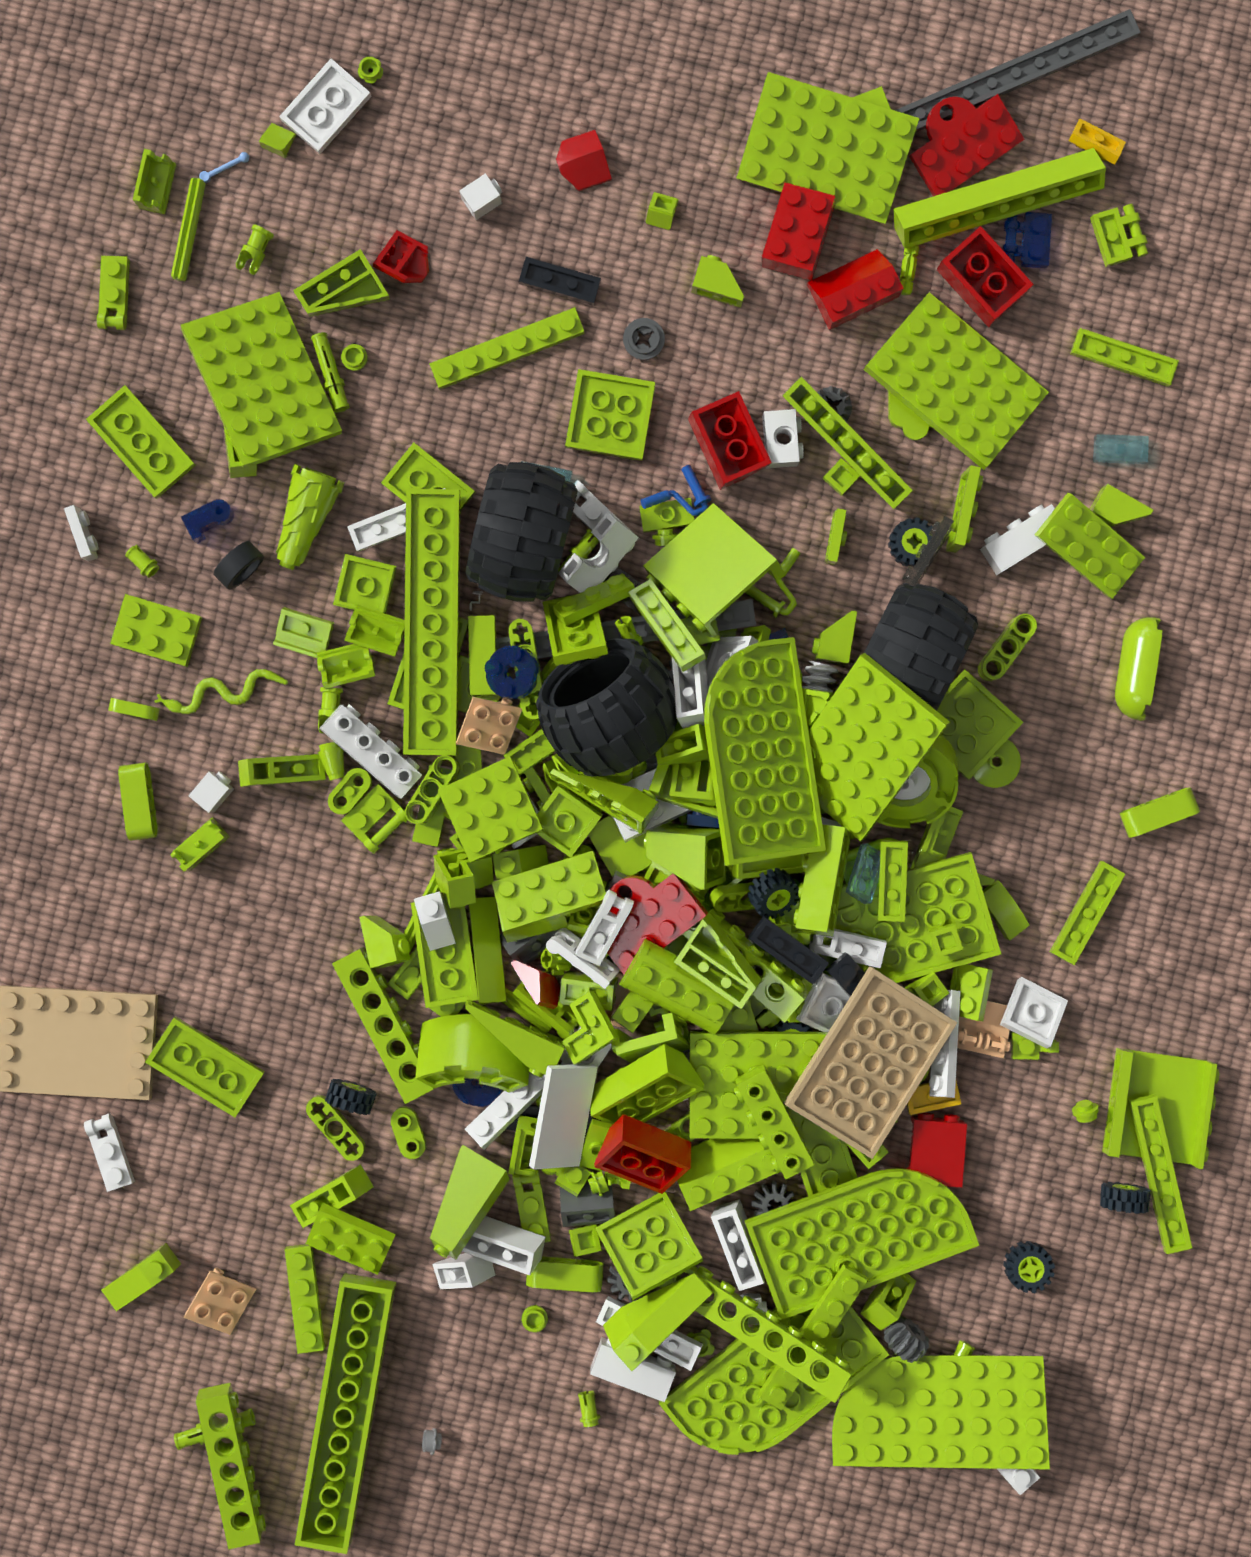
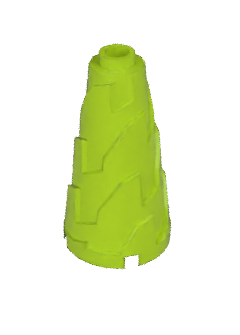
[276,464,345,570]

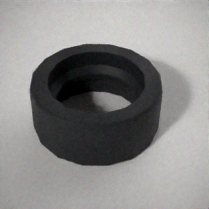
[213,541,264,590]

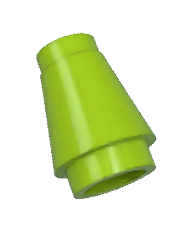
[318,742,344,781]

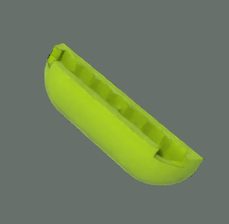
[1115,617,1162,721]

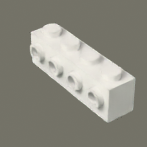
[319,705,422,799]

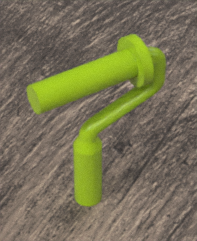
[745,548,801,618]

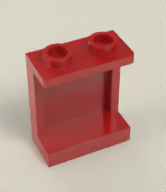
[906,1112,967,1188]

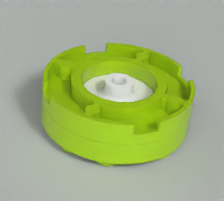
[877,735,958,828]

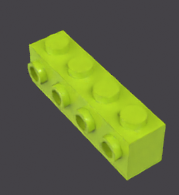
[794,824,851,937]
[734,1064,814,1179]

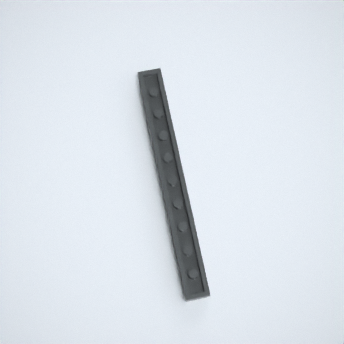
[895,9,1141,133]
[496,599,756,665]

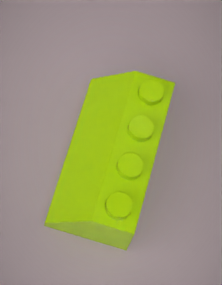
[590,1044,705,1124]
[677,1138,777,1211]

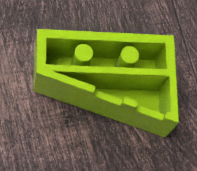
[293,249,390,317]
[674,912,762,1009]

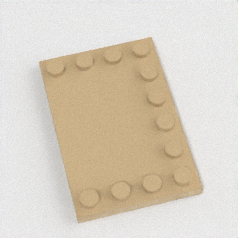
[784,966,957,1159]
[0,985,158,1100]

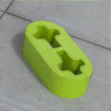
[108,698,160,721]

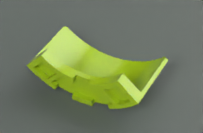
[415,1014,529,1093]

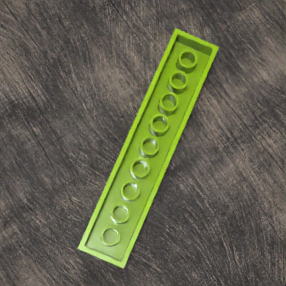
[295,1273,396,1554]

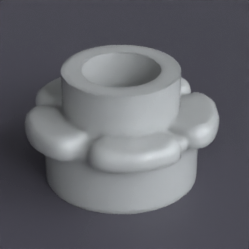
[422,1428,442,1455]

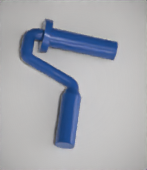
[641,465,712,516]

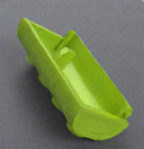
[619,939,734,1035]

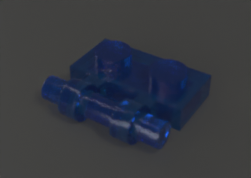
[1002,212,1052,268]

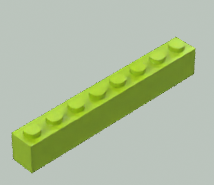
[894,148,1106,249]

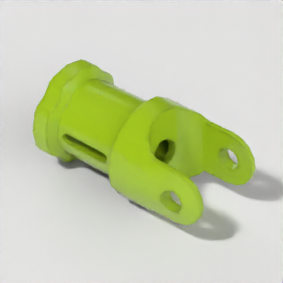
[236,224,274,275]
[318,687,343,734]

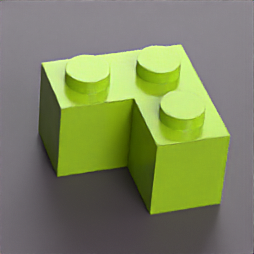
[433,849,494,909]

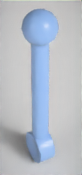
[199,152,250,183]

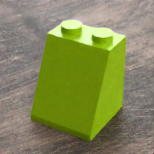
[644,823,726,890]

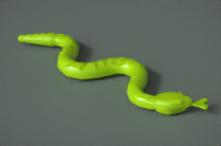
[154,669,288,714]

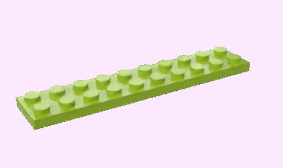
[403,489,460,756]

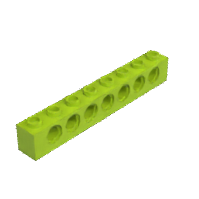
[659,1266,854,1403]

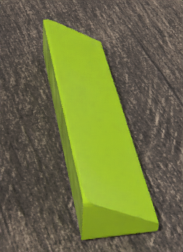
[469,897,507,1004]

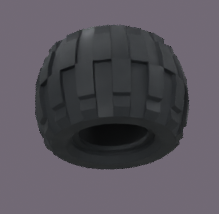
[466,462,578,602]
[864,583,978,711]
[536,638,678,777]

